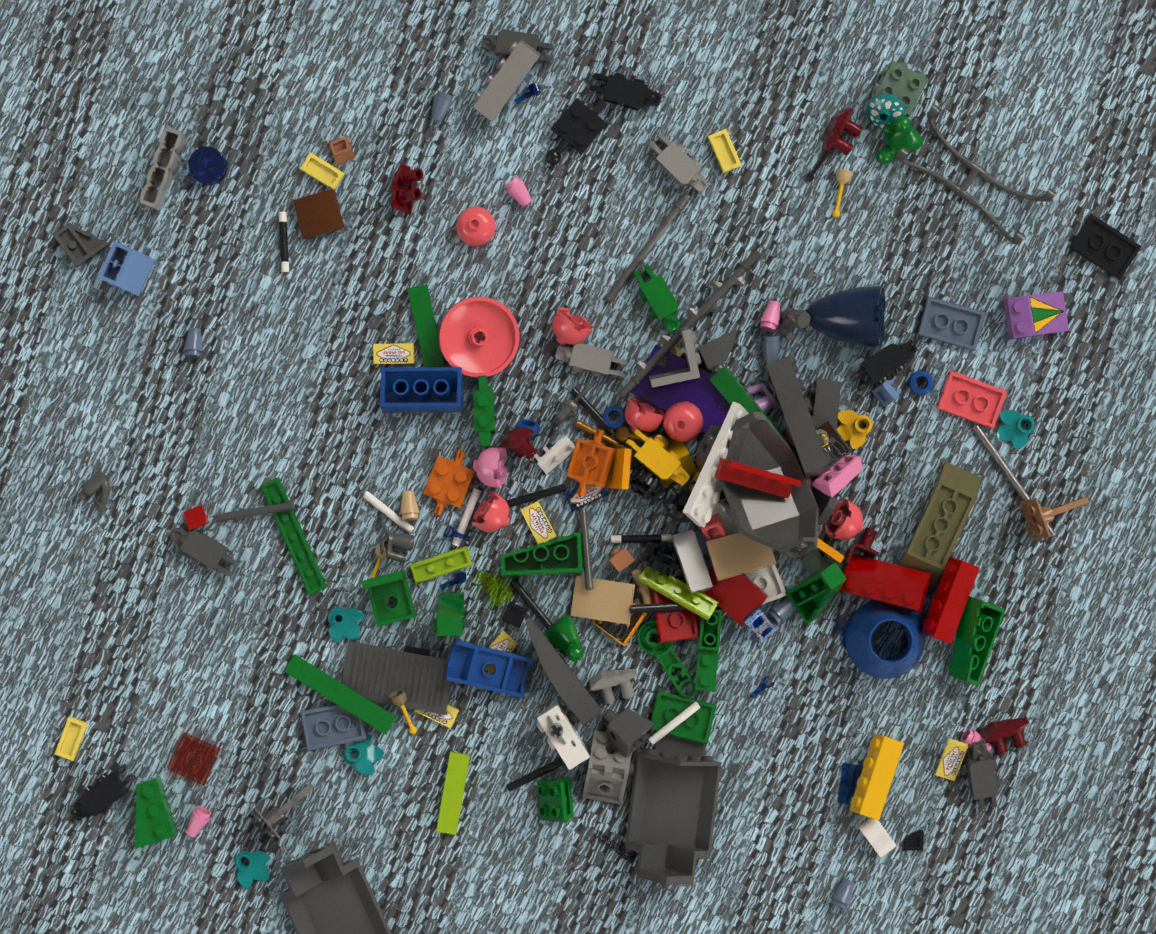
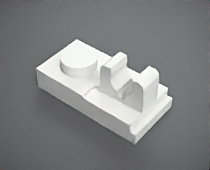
[534,436,575,475]

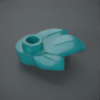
[996,410,1035,449]
[328,607,366,643]
[343,735,384,775]
[235,851,270,889]

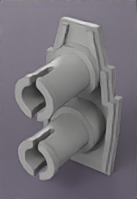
[589,669,638,704]

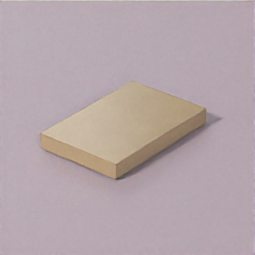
[706,532,776,581]
[571,576,635,624]

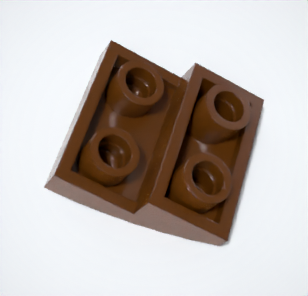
[293,189,345,239]

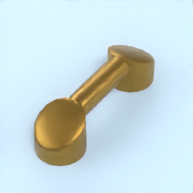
[615,426,670,450]

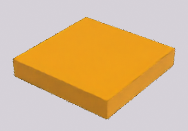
[606,448,632,490]

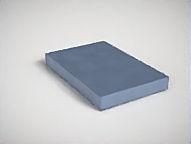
[917,296,986,351]
[300,704,367,751]

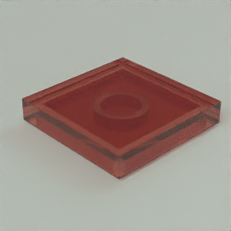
[167,732,221,786]

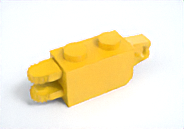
[626,429,690,486]

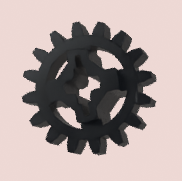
[629,467,667,501]
[642,542,682,578]

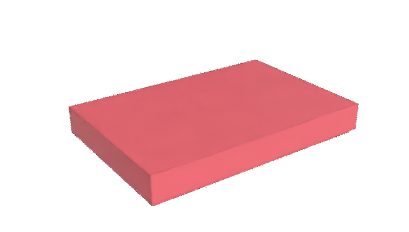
[936,371,1007,429]

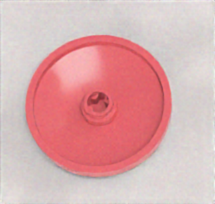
[439,297,519,378]

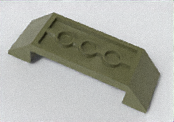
[898,461,982,588]

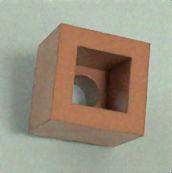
[609,547,635,572]

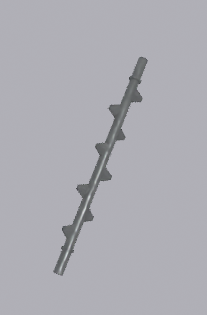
[618,250,761,399]

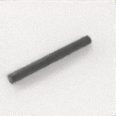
[215,501,295,522]
[579,509,594,590]

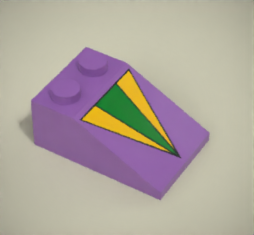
[1003,291,1069,340]

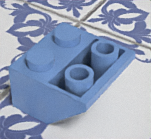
[97,241,155,296]

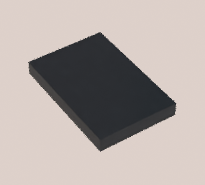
[1068,214,1142,280]

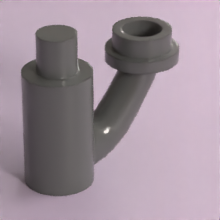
[78,470,110,513]

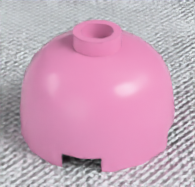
[473,447,507,488]

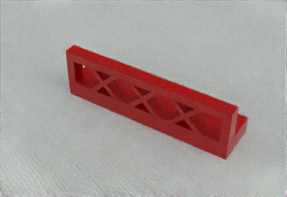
[715,458,802,499]

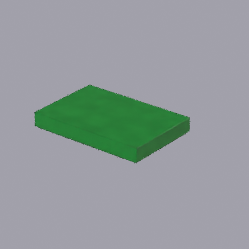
[650,690,717,744]

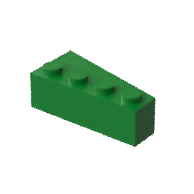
[501,531,583,578]
[948,596,1006,686]

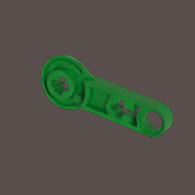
[638,620,696,697]

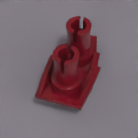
[822,108,862,155]
[391,163,424,214]
[500,427,538,459]
[979,717,1030,755]

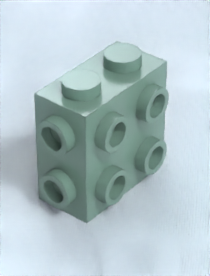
[871,61,929,118]

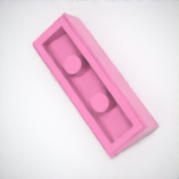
[812,455,863,497]

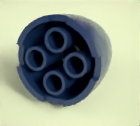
[805,286,886,347]

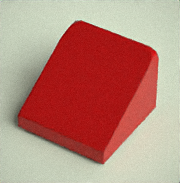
[183,505,209,531]

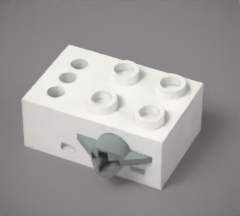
[536,702,590,770]

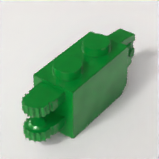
[633,264,681,333]
[473,375,496,447]

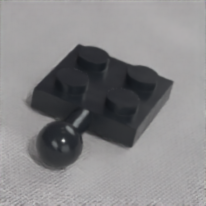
[545,98,607,165]

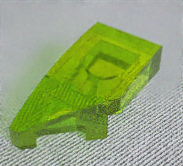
[476,572,514,607]

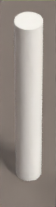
[452,488,481,547]
[363,491,414,534]
[648,701,701,745]

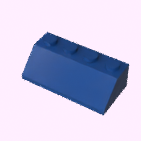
[380,367,464,413]

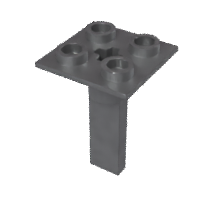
[253,783,314,840]

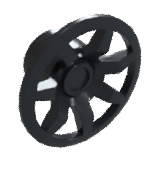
[662,479,696,523]

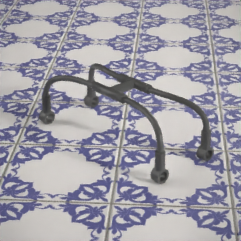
[896,104,1057,245]

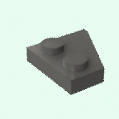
[53,223,109,268]

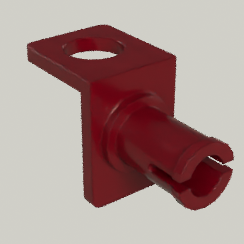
[842,527,879,567]

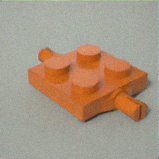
[566,429,616,497]
[423,449,475,516]

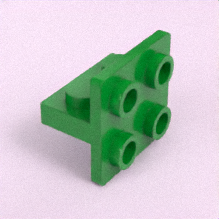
[537,777,574,822]

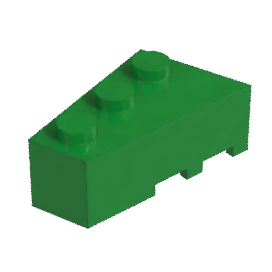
[785,562,846,626]
[433,592,465,636]
[135,776,178,849]

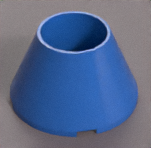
[845,600,925,679]

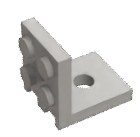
[649,327,701,388]
[582,730,631,805]

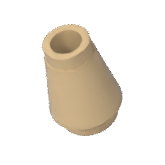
[400,491,420,521]

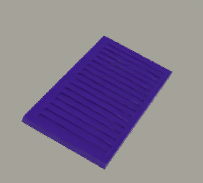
[630,344,751,433]

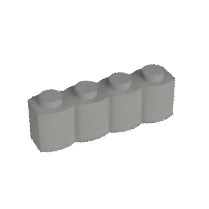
[140,127,186,211]

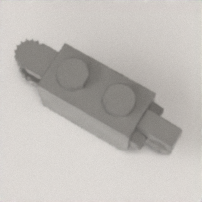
[648,132,709,193]
[555,343,628,378]

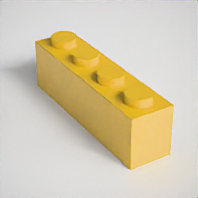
[849,733,904,820]

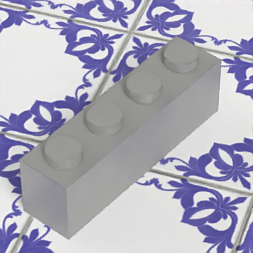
[473,40,541,121]

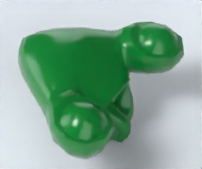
[875,116,923,164]
[533,615,584,662]

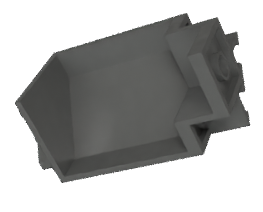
[625,731,722,885]
[279,841,392,934]

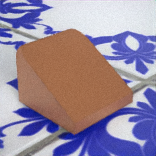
[329,136,356,165]

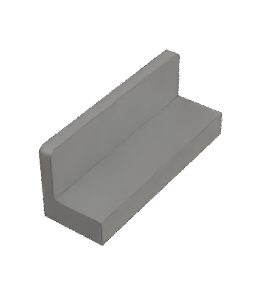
[671,530,713,593]

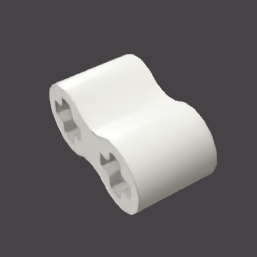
[858,818,897,858]

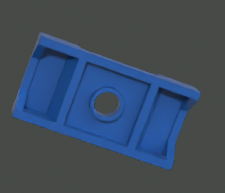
[444,639,534,698]

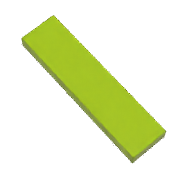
[638,566,719,621]
[436,751,470,835]

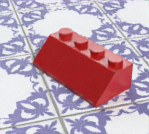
[840,554,932,613]
[921,557,980,644]

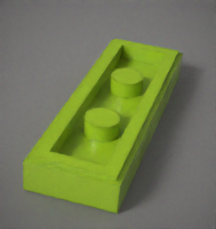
[409,546,473,584]

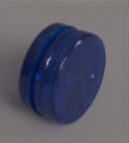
[188,146,228,185]

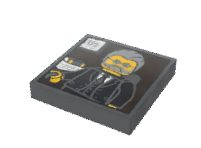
[815,419,852,467]

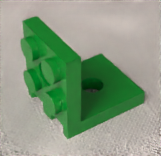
[361,570,417,627]

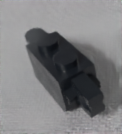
[589,73,662,111]
[850,340,918,391]
[71,764,136,821]

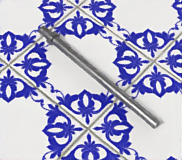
[605,192,691,303]
[972,424,1055,536]

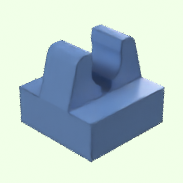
[872,380,900,407]

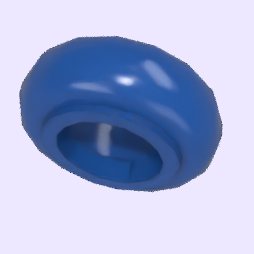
[909,370,934,395]
[603,405,626,430]
[515,419,540,436]

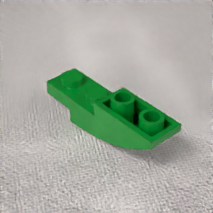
[694,610,722,692]

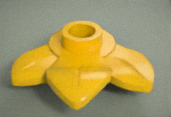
[836,410,872,449]

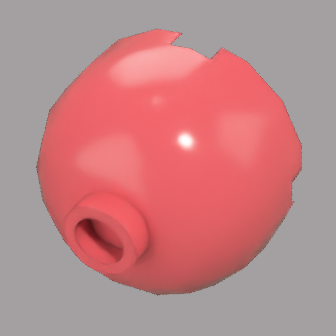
[456,206,496,247]
[552,307,593,345]
[624,397,665,433]
[663,401,703,442]
[472,491,510,533]
[825,499,863,540]

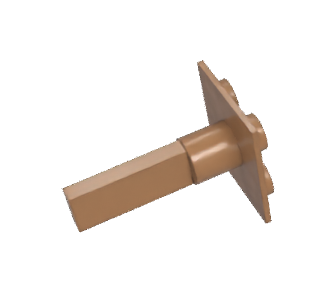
[1020,497,1089,539]

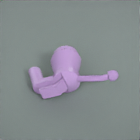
[745,383,783,413]

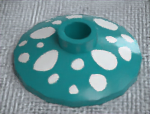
[866,94,906,130]

